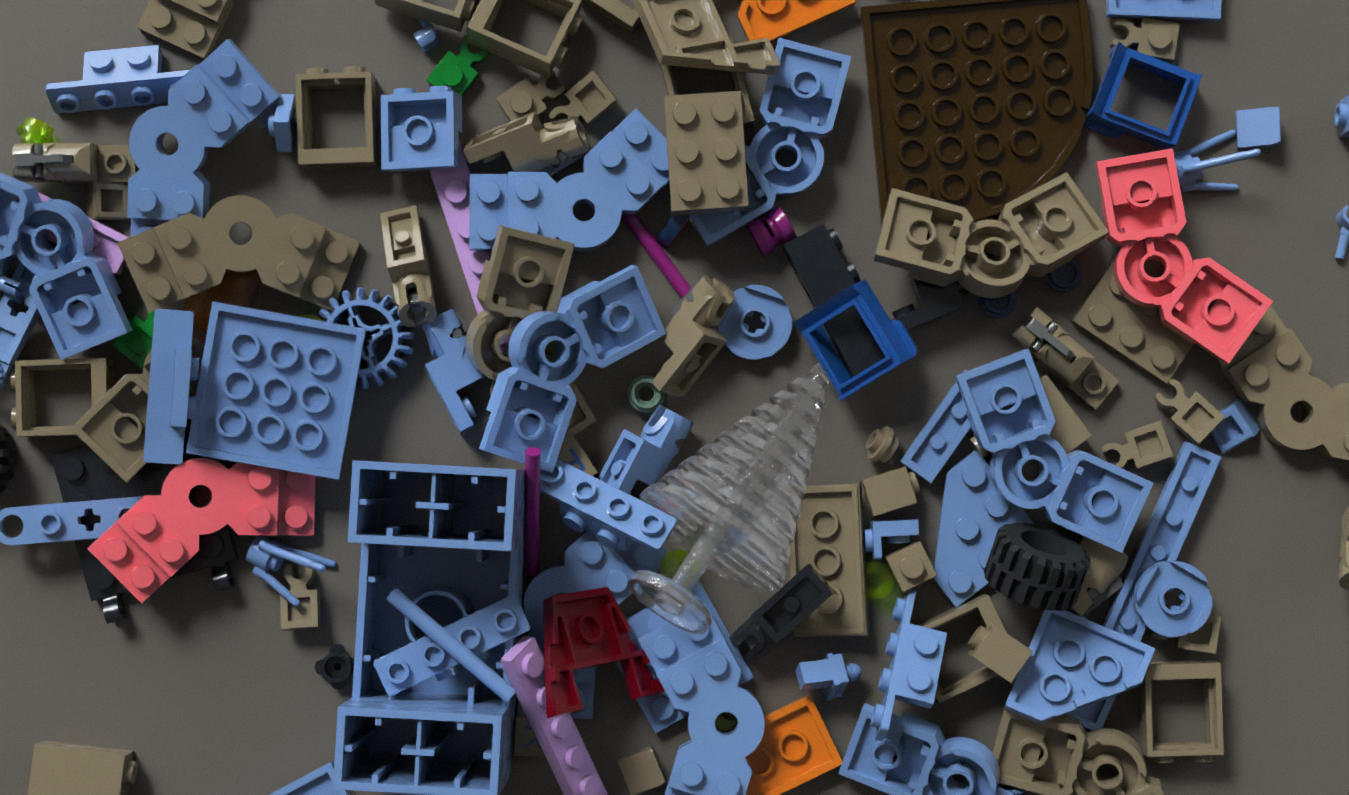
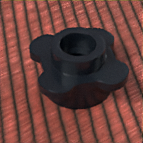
[315,644,354,689]

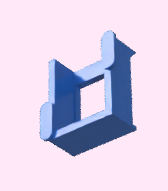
[1084,42,1203,150]
[791,279,918,401]

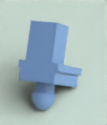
[795,653,862,701]

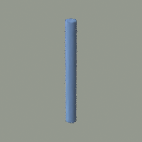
[386,588,517,703]

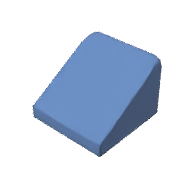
[1235,107,1281,149]
[1210,399,1260,454]

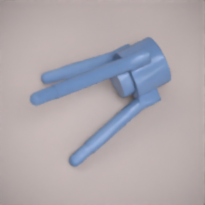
[1174,130,1261,193]
[246,535,336,607]

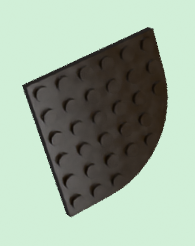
[860,0,1093,227]

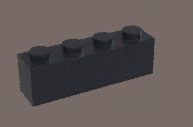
[782,223,885,378]

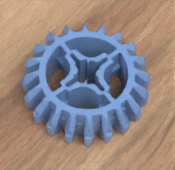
[319,287,415,389]

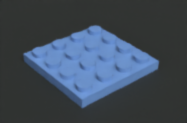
[186,301,366,480]

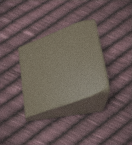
[85,182,131,222]
[617,745,666,795]

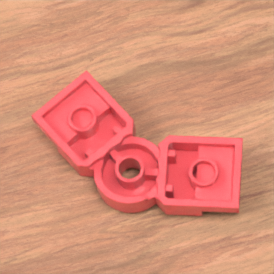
[1095,148,1273,365]
[87,458,316,604]

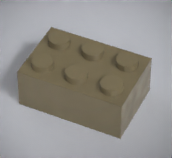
[664,91,749,216]

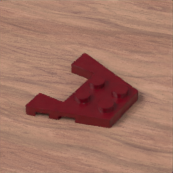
[543,587,665,719]

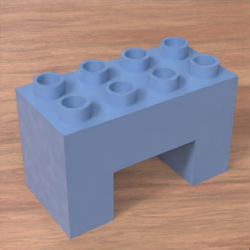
[333,460,525,795]

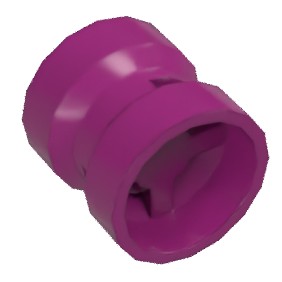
[746,206,797,257]

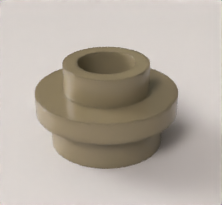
[866,426,899,463]

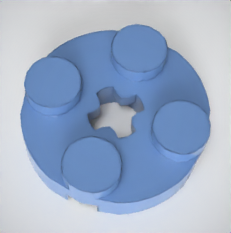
[717,285,792,360]
[1133,561,1213,637]

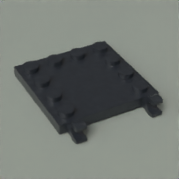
[51,419,239,624]

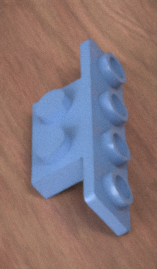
[45,45,190,114]
[143,309,199,465]
[540,459,677,552]
[871,589,947,741]
[373,594,531,696]

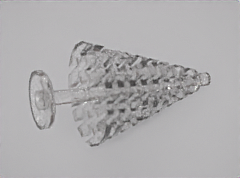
[627,363,830,635]

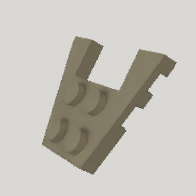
[634,0,781,75]

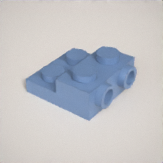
[381,86,462,172]

